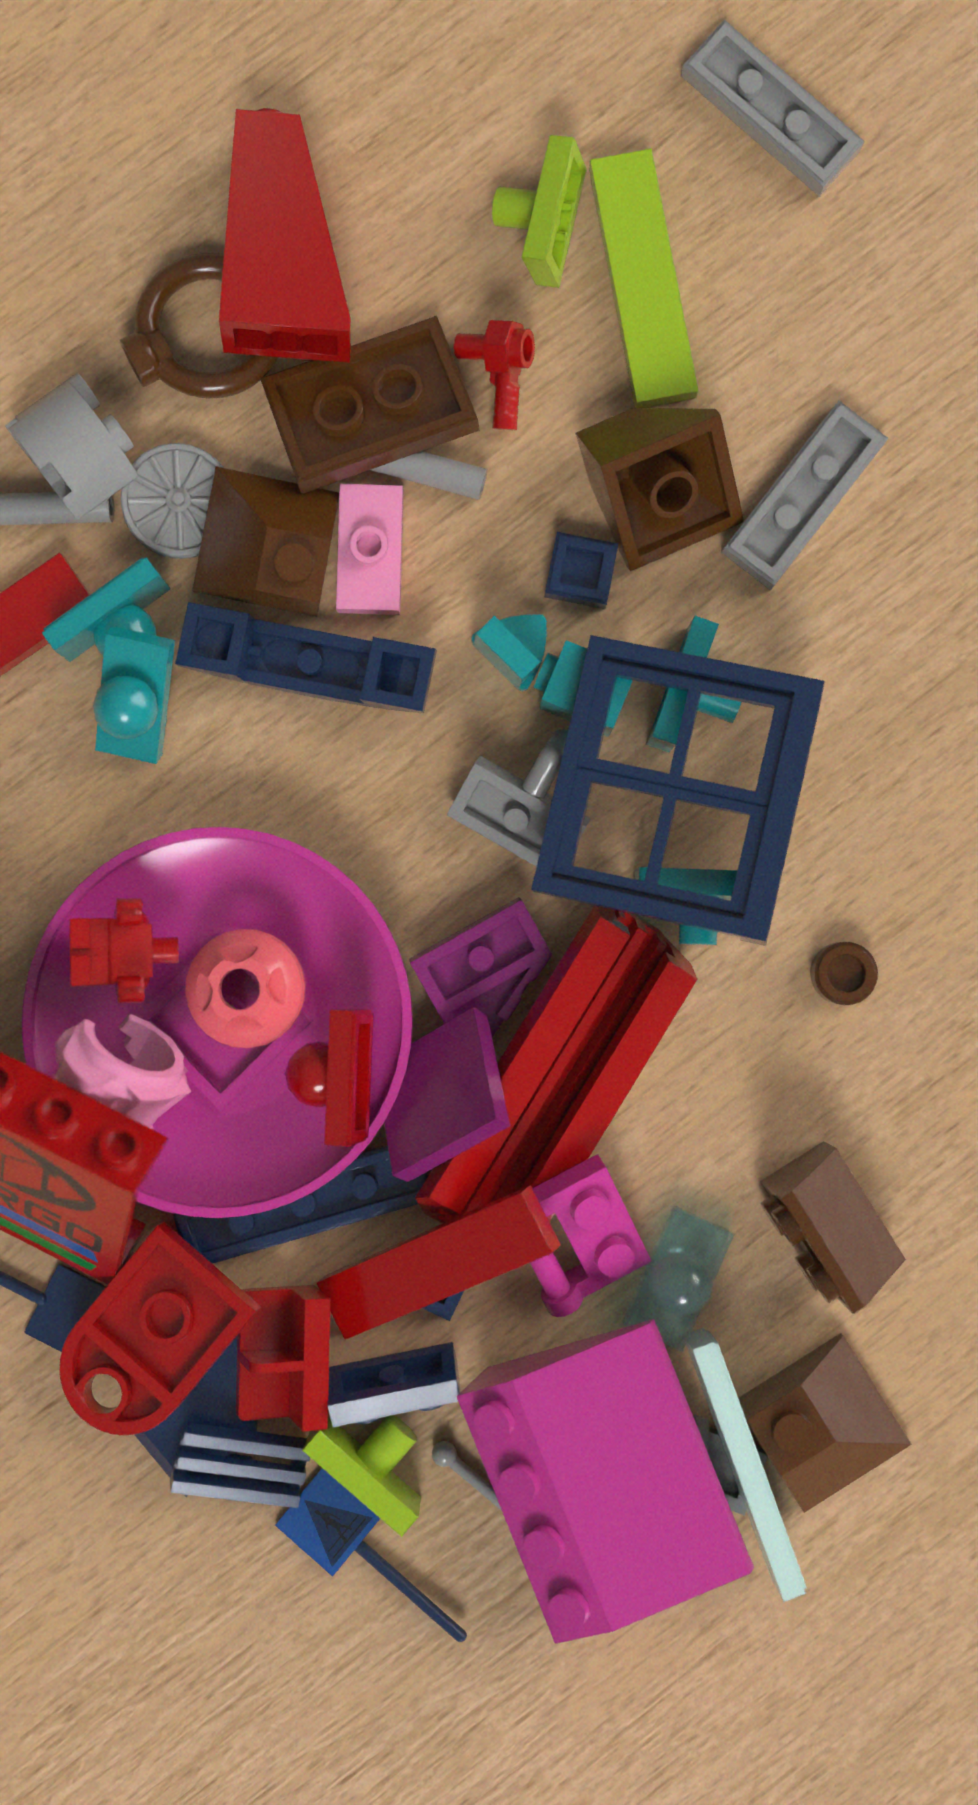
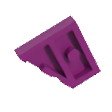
[409,897,552,1037]

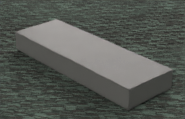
[681,20,865,197]
[721,401,888,590]

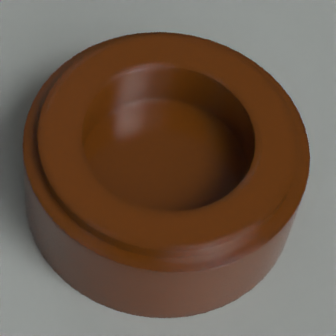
[810,942,878,1005]

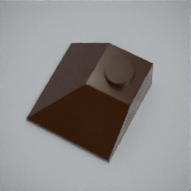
[575,408,744,572]
[193,466,339,617]
[738,1333,912,1513]

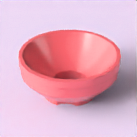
[185,929,306,1048]

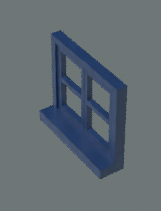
[531,635,825,946]

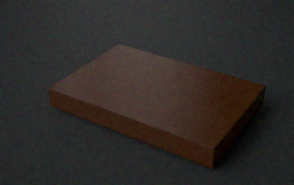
[260,316,480,494]

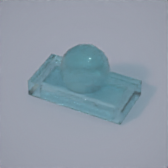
[622,1205,735,1352]

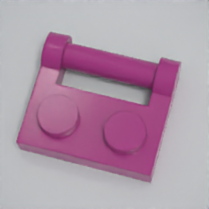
[530,1154,652,1317]

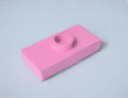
[336,484,404,615]

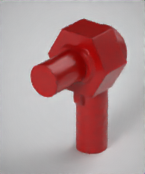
[454,320,535,430]

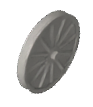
[121,443,224,559]

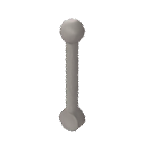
[432,1441,502,1511]

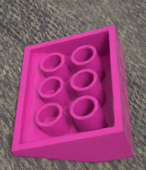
[456,1319,754,1644]

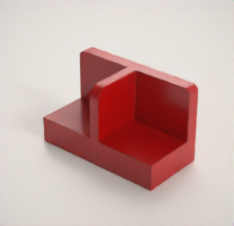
[236,1285,331,1432]

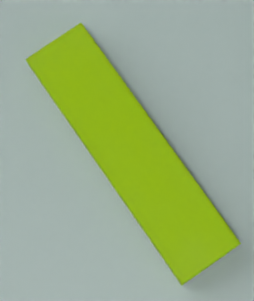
[589,148,699,408]

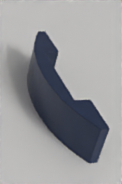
[175,602,437,713]

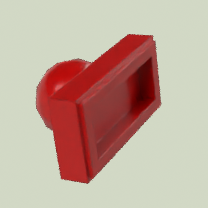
[285,1009,374,1147]

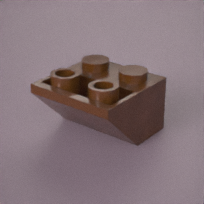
[760,1142,906,1314]

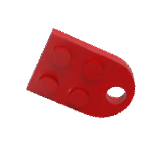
[60,1222,261,1435]

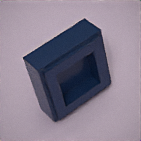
[544,532,619,609]

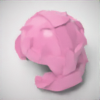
[53,1014,191,1129]

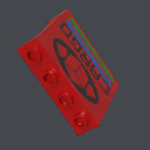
[0,1052,168,1285]

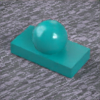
[42,557,171,662]
[93,626,175,764]

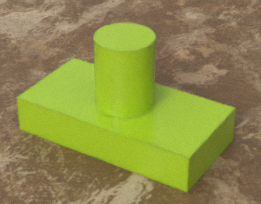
[492,135,587,288]
[302,1415,421,1537]

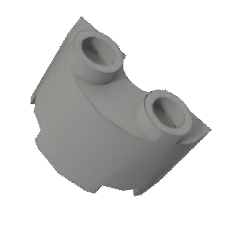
[5,373,139,520]

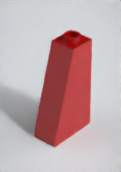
[219,108,351,363]

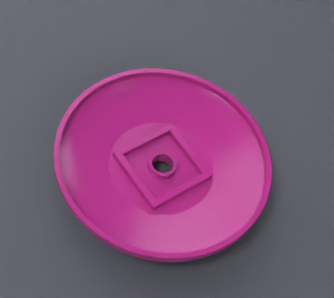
[22,827,413,1218]

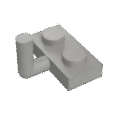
[447,729,590,867]

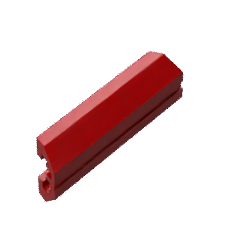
[415,905,698,1223]

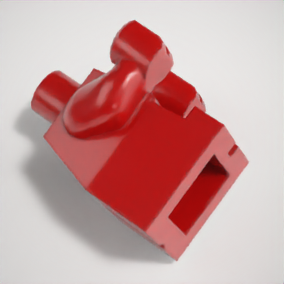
[69,898,179,1004]

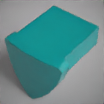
[471,614,547,692]

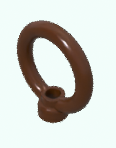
[119,253,278,399]

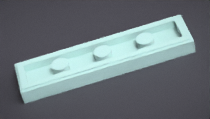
[683,1328,807,1602]

